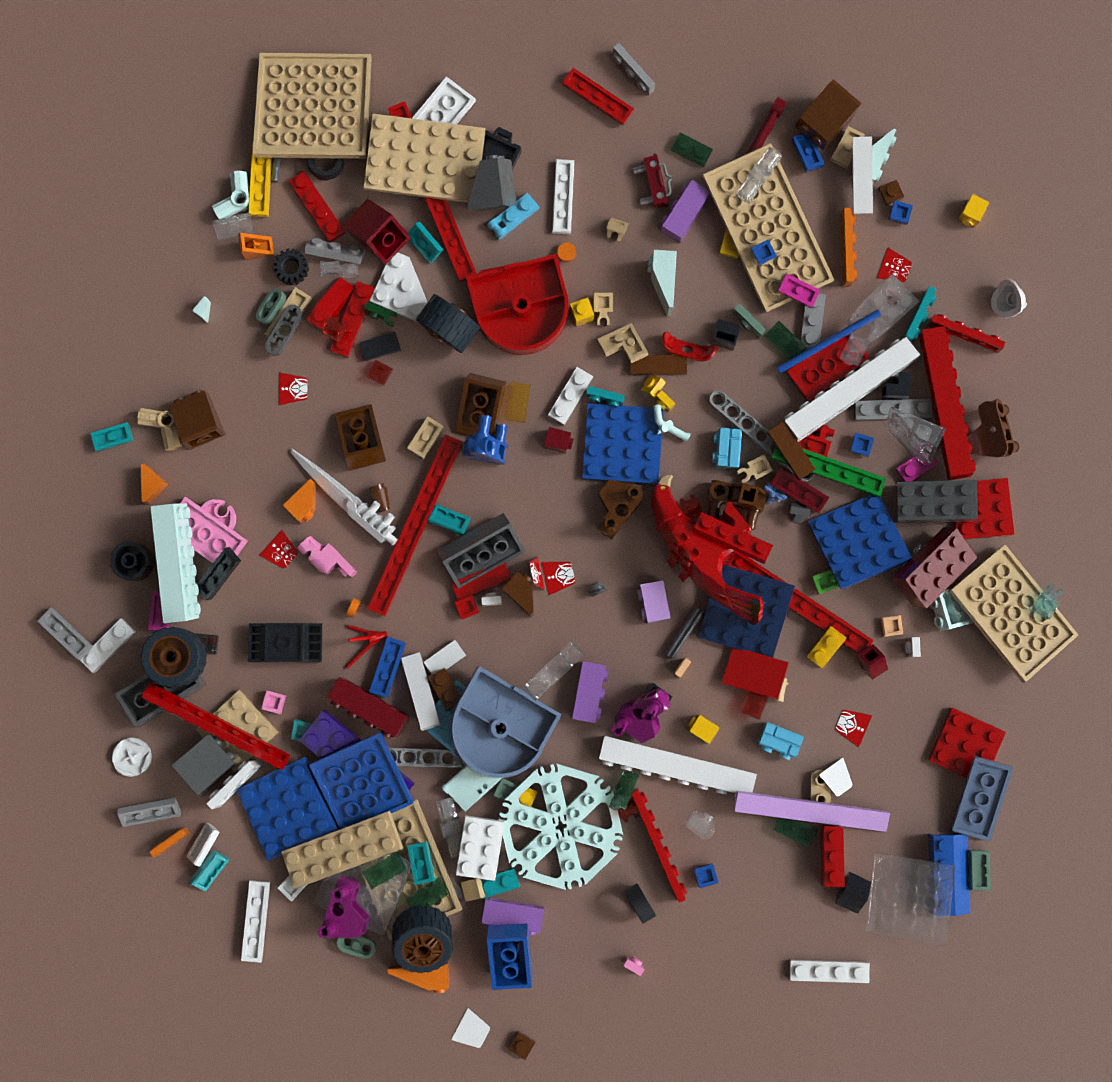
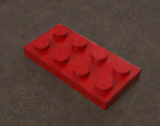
[786,333,871,402]

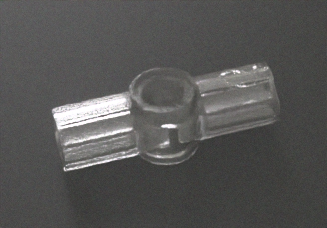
[736,147,782,204]
[436,797,463,859]

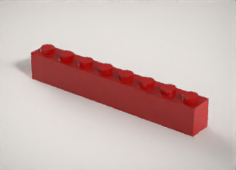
[919,326,976,481]

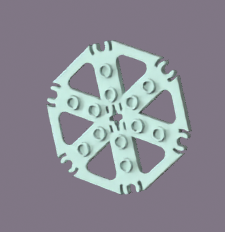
[499,763,623,890]

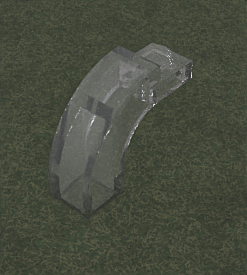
[522,640,585,701]

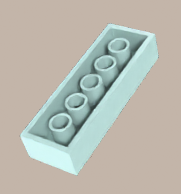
[151,503,201,623]

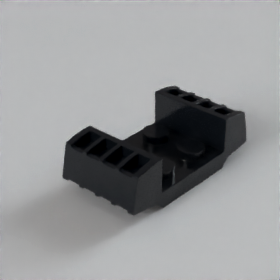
[248,623,322,663]

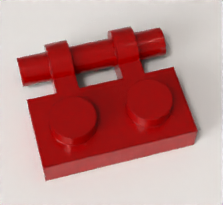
[798,425,835,457]

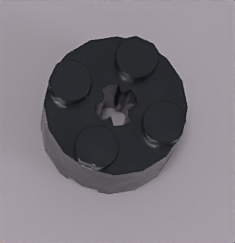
[110,542,155,582]

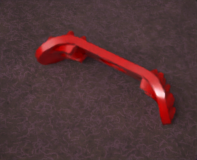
[662,331,717,362]

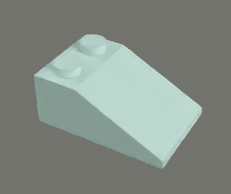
[647,250,677,317]

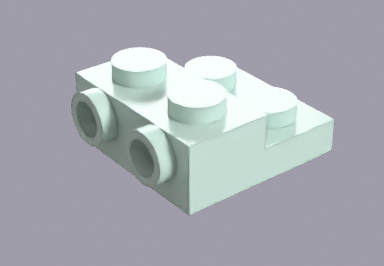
[930,589,974,632]

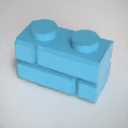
[712,428,742,470]
[757,722,804,760]

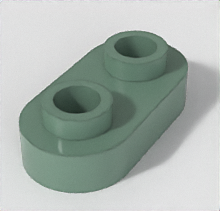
[256,288,286,325]
[337,935,376,959]

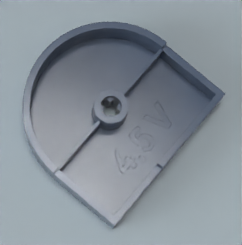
[449,666,562,778]

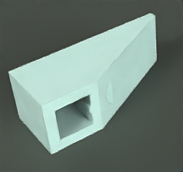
[851,129,897,183]

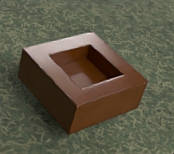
[878,180,904,206]
[508,1031,536,1060]

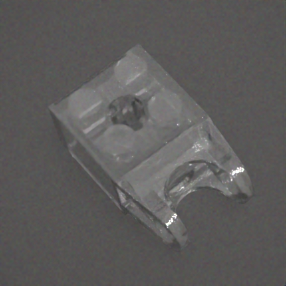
[846,274,919,345]

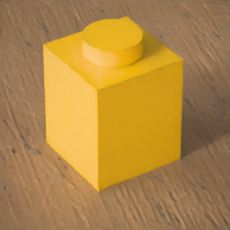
[958,194,990,227]
[570,298,594,327]
[688,715,720,744]

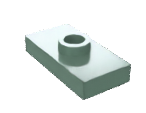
[733,304,766,339]
[968,850,991,891]

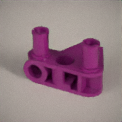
[611,688,671,743]
[318,876,371,939]

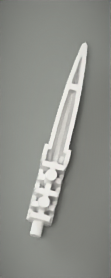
[291,449,398,545]

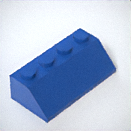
[928,833,970,916]

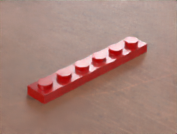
[631,789,687,903]

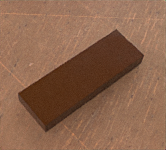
[630,355,687,375]
[767,421,816,481]

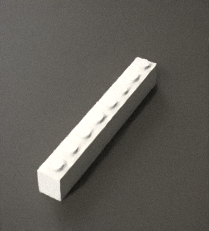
[784,337,920,442]
[599,736,757,797]

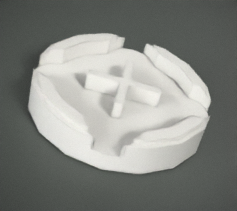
[112,738,152,777]

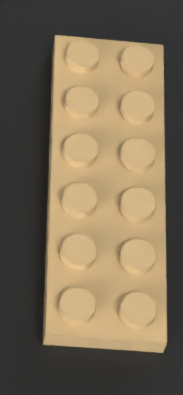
[282,811,403,889]

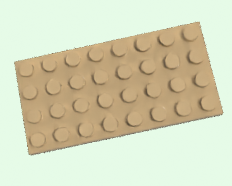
[702,144,835,313]

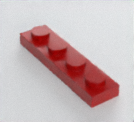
[562,68,634,126]
[289,171,346,242]
[330,281,375,358]
[927,314,1006,353]
[693,512,773,564]

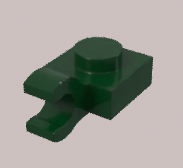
[364,301,398,327]

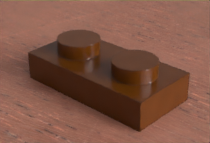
[428,668,460,712]

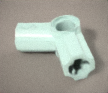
[212,171,249,222]

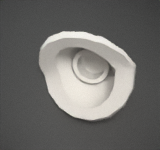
[991,279,1027,318]

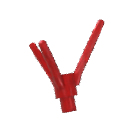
[346,625,388,669]

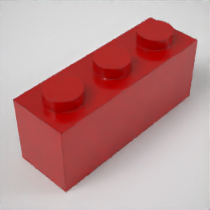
[820,825,845,887]

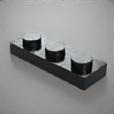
[197,547,241,601]

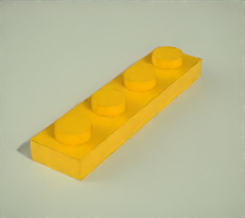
[249,143,272,217]

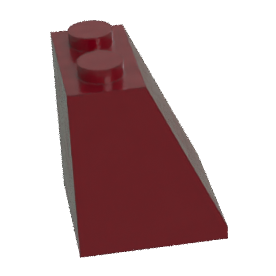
[342,198,411,265]

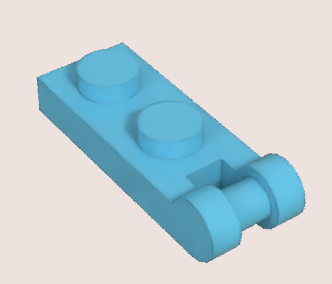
[487,193,539,240]

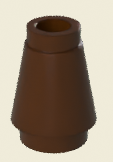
[369,483,390,512]

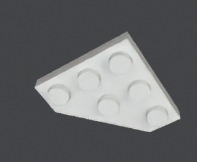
[370,252,427,322]

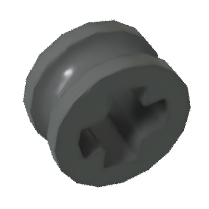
[588,581,608,597]

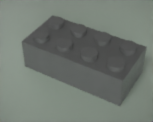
[897,480,978,523]
[115,655,207,727]

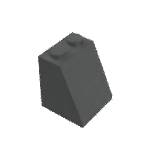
[467,155,517,211]
[172,734,236,797]

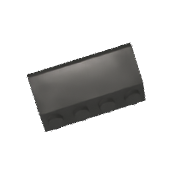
[437,513,526,589]

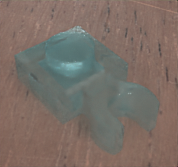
[1031,583,1063,620]

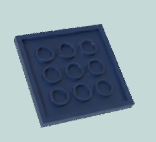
[698,565,795,658]

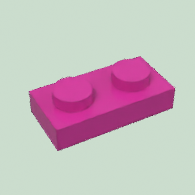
[777,273,820,308]
[895,447,938,482]
[148,591,170,630]

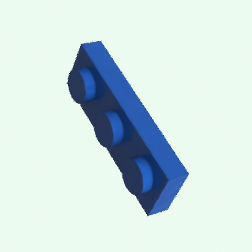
[369,637,406,698]

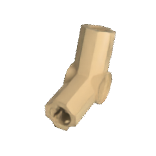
[137,408,182,451]

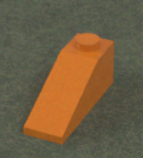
[387,962,450,993]

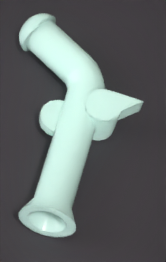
[652,404,690,443]

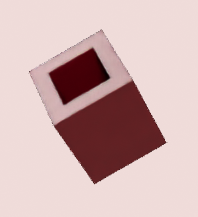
[544,427,574,454]
[857,644,888,680]

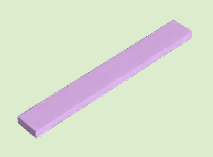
[733,791,890,832]

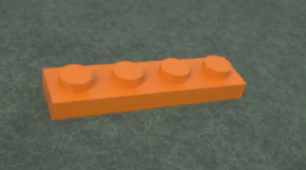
[841,208,857,287]

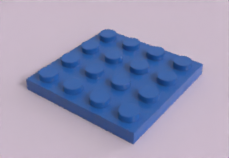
[582,403,663,485]
[808,495,912,590]
[309,731,414,829]
[236,757,338,861]

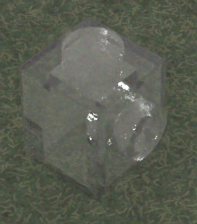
[840,332,869,366]
[684,809,716,840]

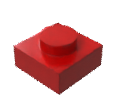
[455,595,480,620]

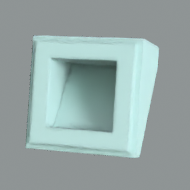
[193,296,211,323]

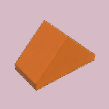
[238,233,274,260]
[141,464,169,504]

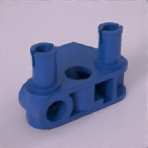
[462,415,508,465]

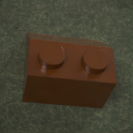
[502,572,534,617]

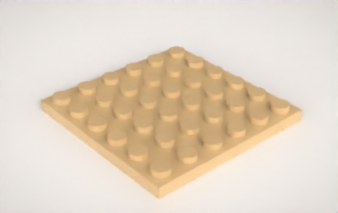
[253,53,372,159]

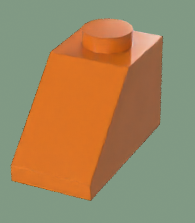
[283,478,316,523]

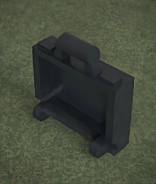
[482,127,522,171]

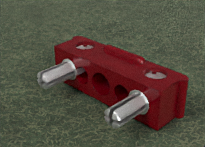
[633,153,673,208]

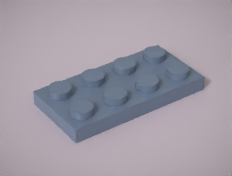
[951,756,1013,841]

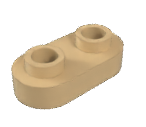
[810,770,831,803]

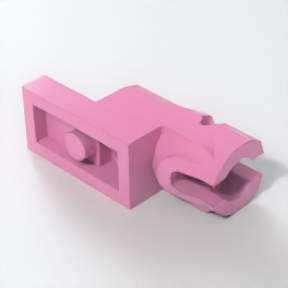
[297,536,358,577]

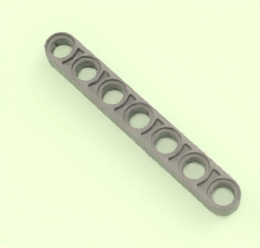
[709,391,814,482]
[389,748,465,768]

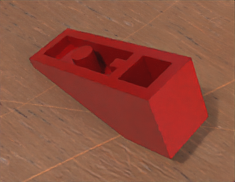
[307,277,355,334]

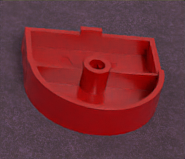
[466,254,569,355]

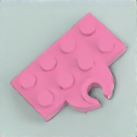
[180,497,248,563]

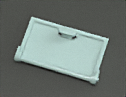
[441,766,502,812]

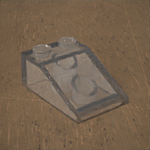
[885,406,946,464]

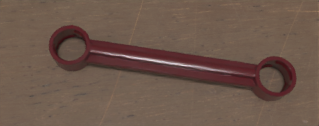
[745,97,787,155]

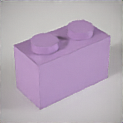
[637,580,671,623]

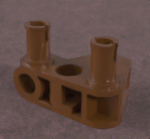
[967,399,1020,457]
[597,479,643,540]
[707,480,767,530]

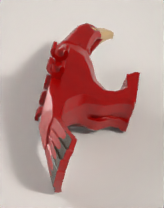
[651,475,764,626]

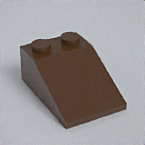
[455,373,506,437]
[335,404,386,471]

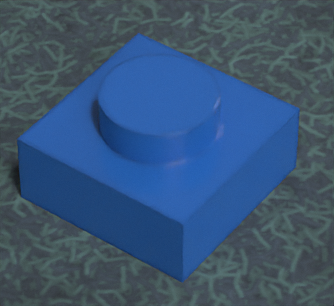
[889,201,913,225]
[750,240,777,266]
[849,433,874,457]
[694,863,719,888]

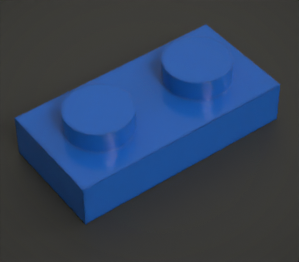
[791,134,824,173]

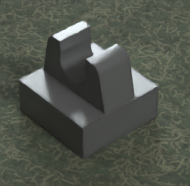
[788,502,810,525]

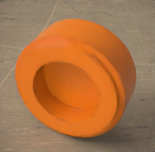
[557,242,576,262]
[346,598,360,618]

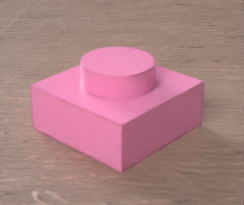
[262,690,287,714]
[623,956,645,976]

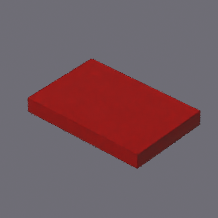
[722,648,789,700]

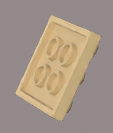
[196,690,279,772]

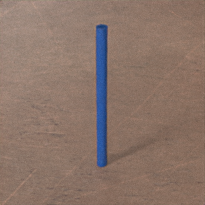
[777,309,881,374]

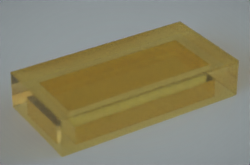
[506,382,531,423]

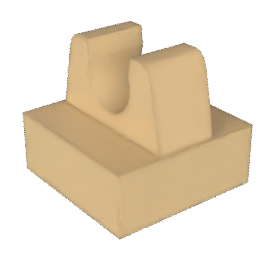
[607,217,629,241]

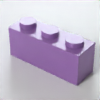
[660,180,710,243]
[572,661,609,723]
[482,897,544,935]

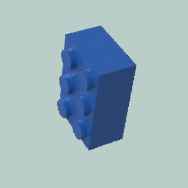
[487,923,533,990]

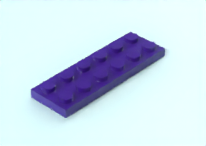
[299,710,415,790]

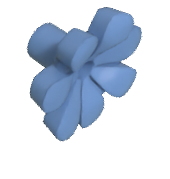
[764,482,787,504]

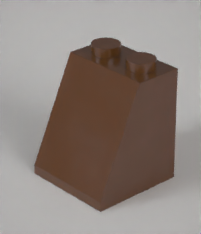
[795,79,862,150]
[169,390,226,450]

